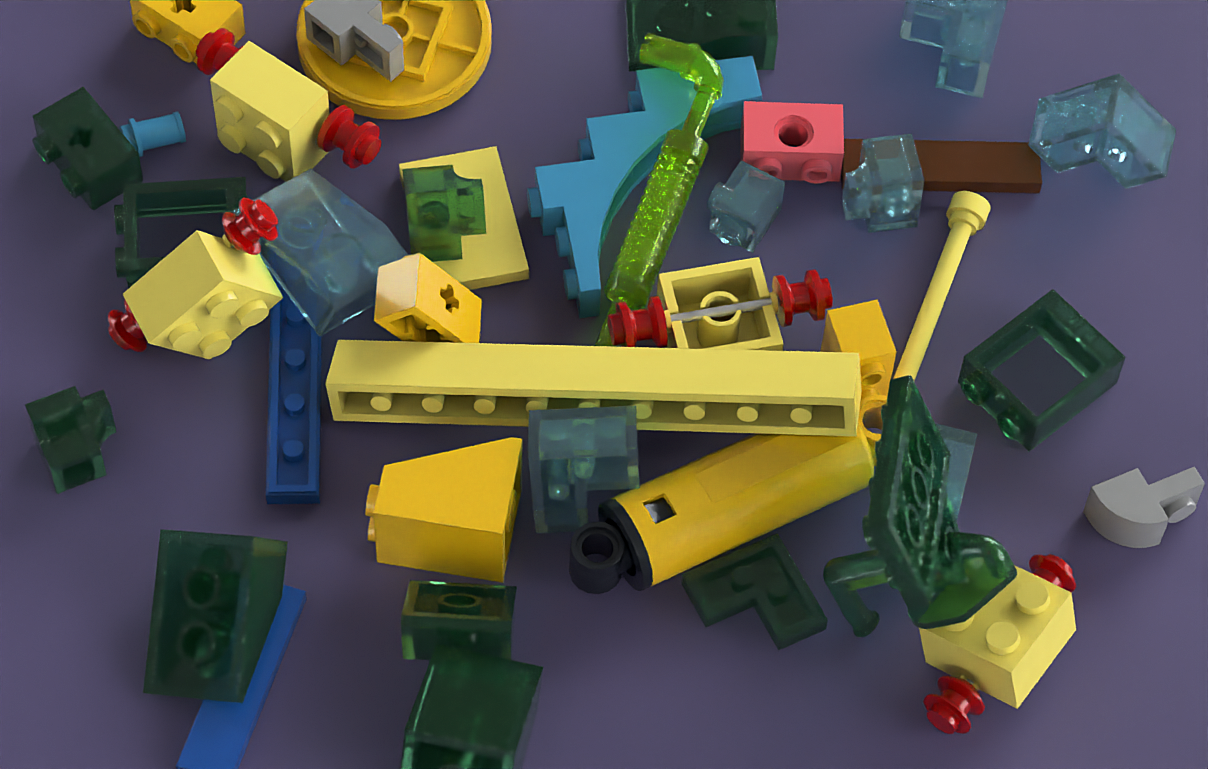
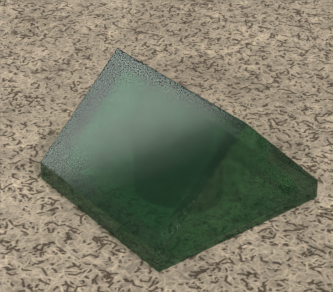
[401,580,517,665]

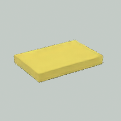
[399,146,529,290]

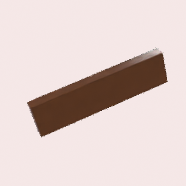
[841,139,1042,193]

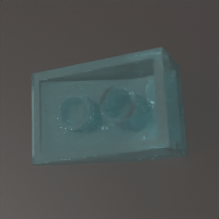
[231,169,408,337]

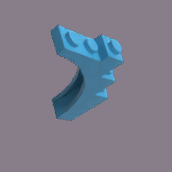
[527,56,762,318]

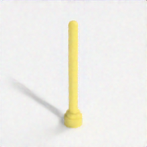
[889,191,991,403]

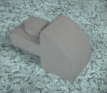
[304,0,404,82]
[1083,466,1205,548]

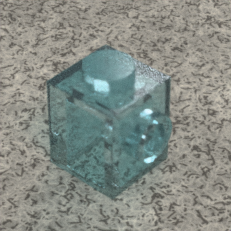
[706,161,785,253]

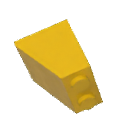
[365,437,522,583]

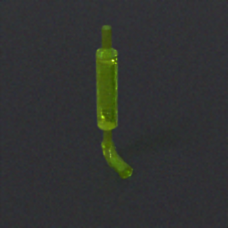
[594,32,724,347]

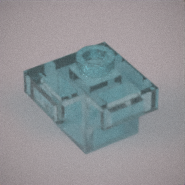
[842,134,924,233]

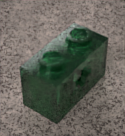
[32,87,143,211]

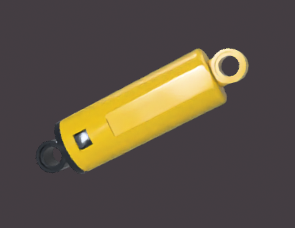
[569,395,905,594]

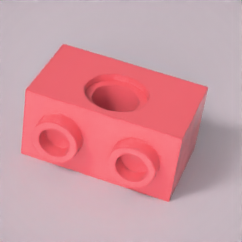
[741,101,844,184]

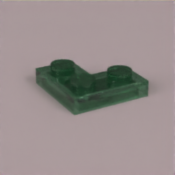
[681,533,828,650]

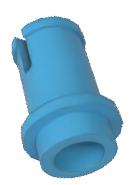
[119,111,186,157]

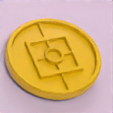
[296,0,492,120]

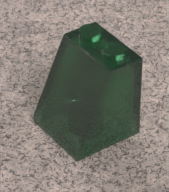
[400,644,543,769]

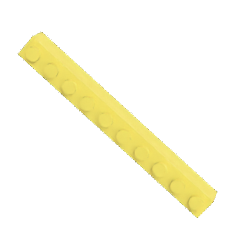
[325,340,862,436]

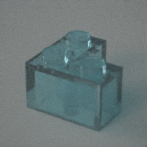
[899,0,1008,98]
[1028,73,1176,189]
[528,406,640,533]

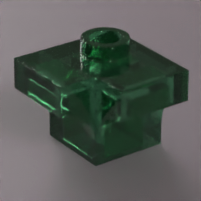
[402,164,486,262]
[25,386,116,494]

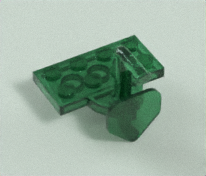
[823,375,1017,638]

